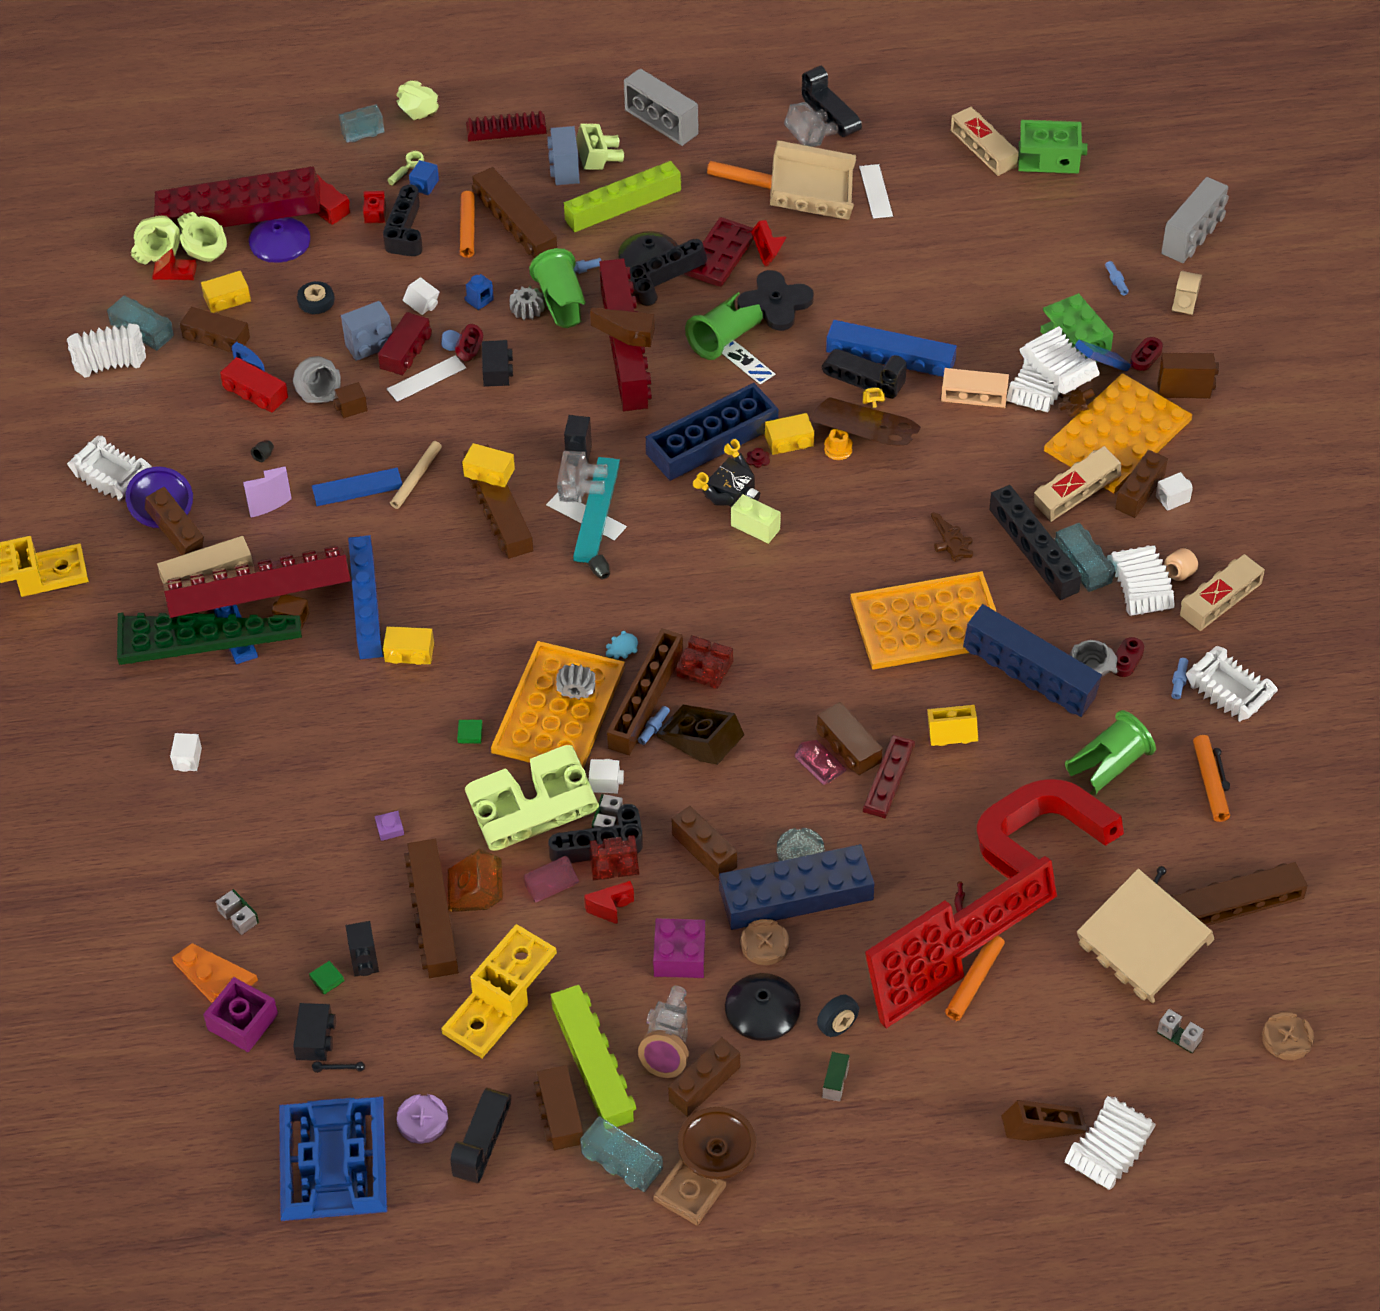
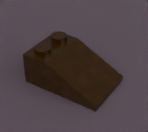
[656,704,745,765]

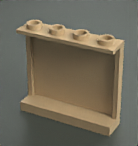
[770,140,856,220]
[1077,869,1215,1003]

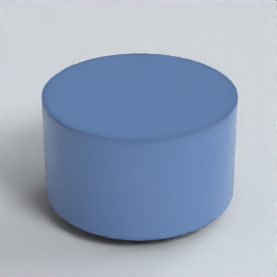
[441,330,460,351]

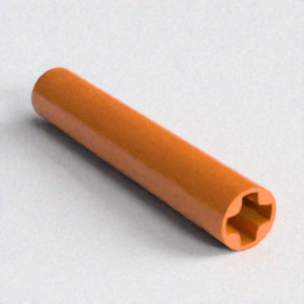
[707,161,772,189]
[460,191,475,258]
[1193,735,1230,822]
[945,936,1005,1021]

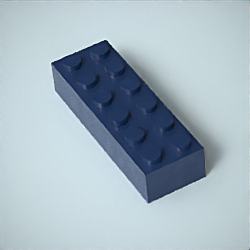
[645,383,779,481]
[963,604,1102,717]
[719,844,875,930]

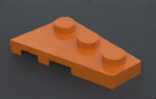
[172,943,258,1003]

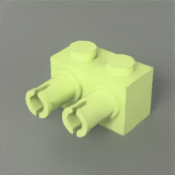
[576,124,624,170]

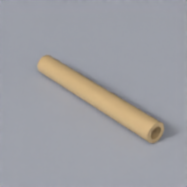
[390,441,442,509]

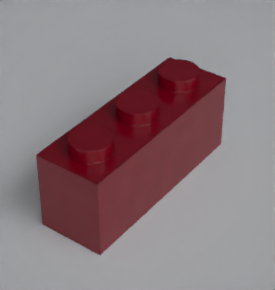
[378,312,432,376]

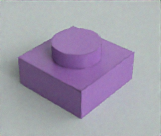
[375,811,404,841]

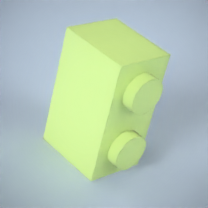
[731,494,781,544]

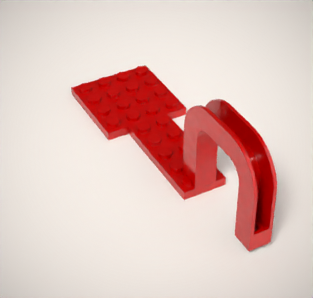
[865,779,1124,1029]

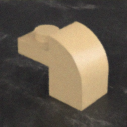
[1172,271,1202,315]

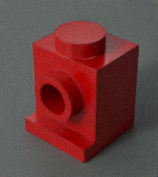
[363,191,386,223]

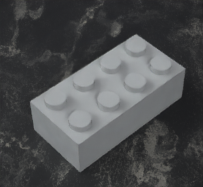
[624,68,698,146]
[1161,177,1229,263]

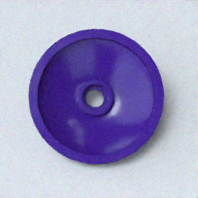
[249,217,310,263]
[125,467,193,528]

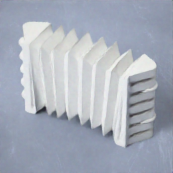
[67,323,146,378]
[1020,326,1099,394]
[1006,359,1060,413]
[67,436,151,502]
[1107,545,1174,616]
[1186,646,1278,722]
[1065,1096,1156,1190]

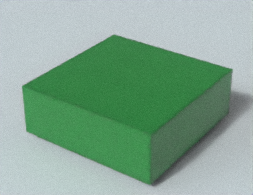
[457,720,483,744]
[309,960,344,995]

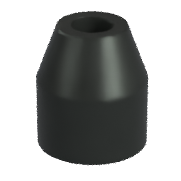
[251,440,274,462]
[588,555,610,579]

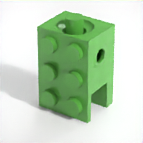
[1018,120,1088,173]
[1040,293,1114,363]

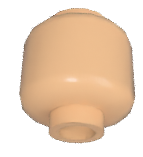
[1164,548,1198,581]

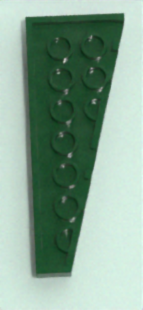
[117,612,302,665]

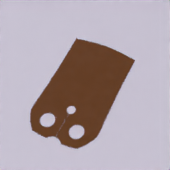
[809,397,921,446]

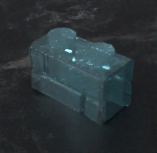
[339,104,384,143]

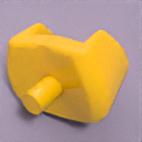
[862,388,885,408]

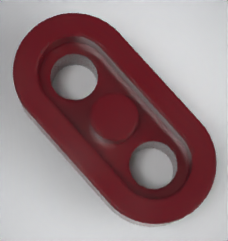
[455,324,484,361]
[1130,337,1163,371]
[1114,637,1144,677]

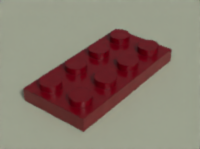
[684,217,754,287]

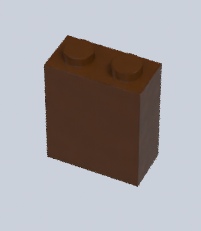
[1157,353,1219,399]

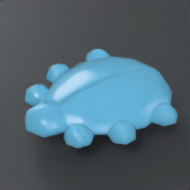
[606,631,638,660]

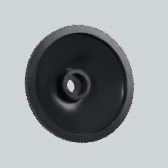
[618,231,678,268]
[725,973,800,1041]

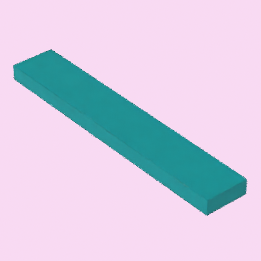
[573,457,620,563]

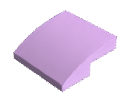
[243,467,292,517]

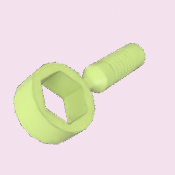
[387,151,424,185]

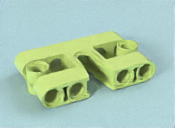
[465,745,599,851]

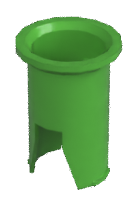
[529,248,586,328]
[685,292,763,360]
[1065,710,1156,795]

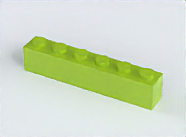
[564,161,681,233]
[551,985,636,1131]

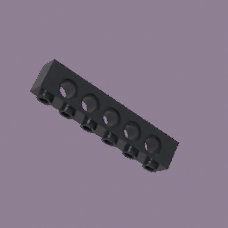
[989,485,1082,600]

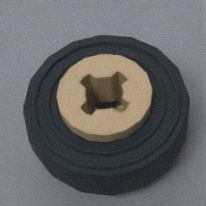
[297,281,335,314]
[817,994,859,1037]

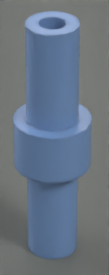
[574,258,601,274]
[1105,261,1129,295]
[1171,658,1188,699]
[637,706,670,745]

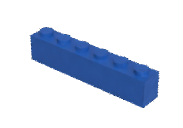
[826,320,957,377]
[348,535,383,660]

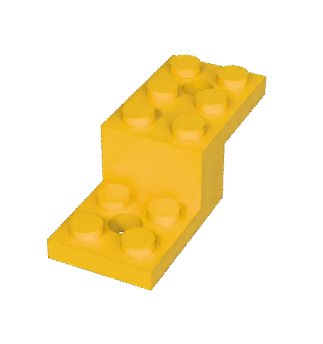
[0,536,89,597]
[441,924,557,1059]

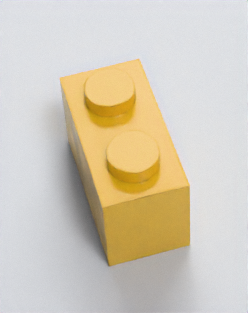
[201,271,251,313]
[765,413,814,455]
[462,443,515,488]
[383,627,434,665]
[927,705,978,746]

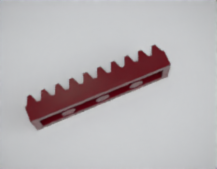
[466,111,547,142]

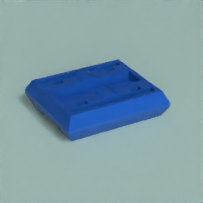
[279,1096,387,1221]

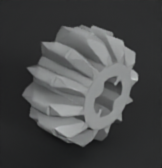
[509,286,545,320]
[556,663,596,700]

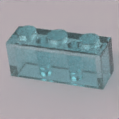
[107,295,174,351]
[1055,522,1115,592]
[580,1116,663,1192]

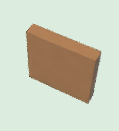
[653,1159,726,1226]

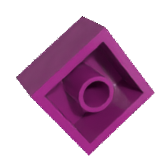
[653,918,706,978]
[203,977,278,1052]

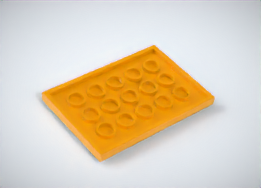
[1044,373,1193,494]
[850,571,997,670]
[491,641,625,768]

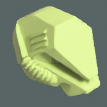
[396,81,439,120]
[177,212,227,262]
[131,216,181,264]

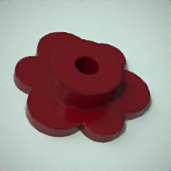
[746,448,770,468]

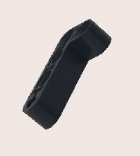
[802,66,862,137]
[383,185,423,257]
[630,239,708,306]
[822,349,907,399]
[548,804,643,864]
[450,1088,512,1184]

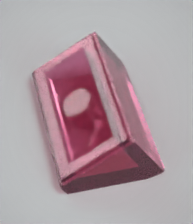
[794,740,846,785]
[524,856,579,903]

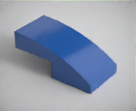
[232,342,265,371]

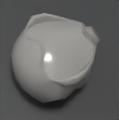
[293,356,341,403]
[1069,640,1117,677]

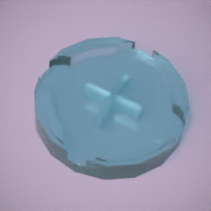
[776,828,825,861]

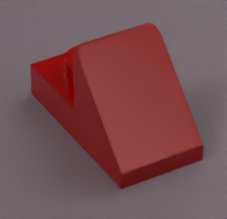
[751,220,787,267]
[152,248,197,280]
[584,881,634,924]

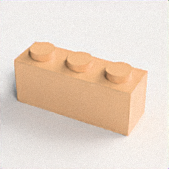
[941,368,1009,408]

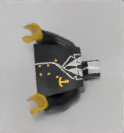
[693,439,760,507]

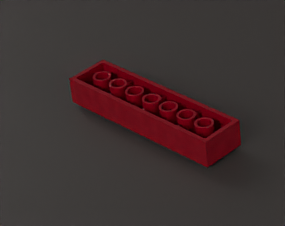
[154,166,320,229]
[599,258,652,412]
[163,546,351,618]

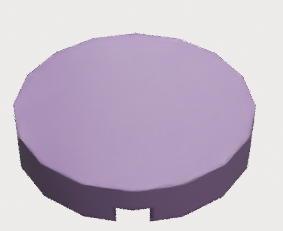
[397,1094,448,1144]

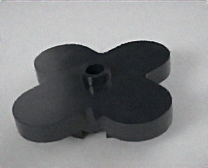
[737,270,814,331]

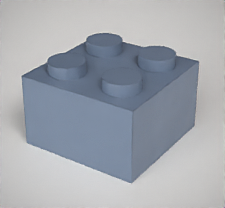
[547,126,579,185]
[341,301,392,361]

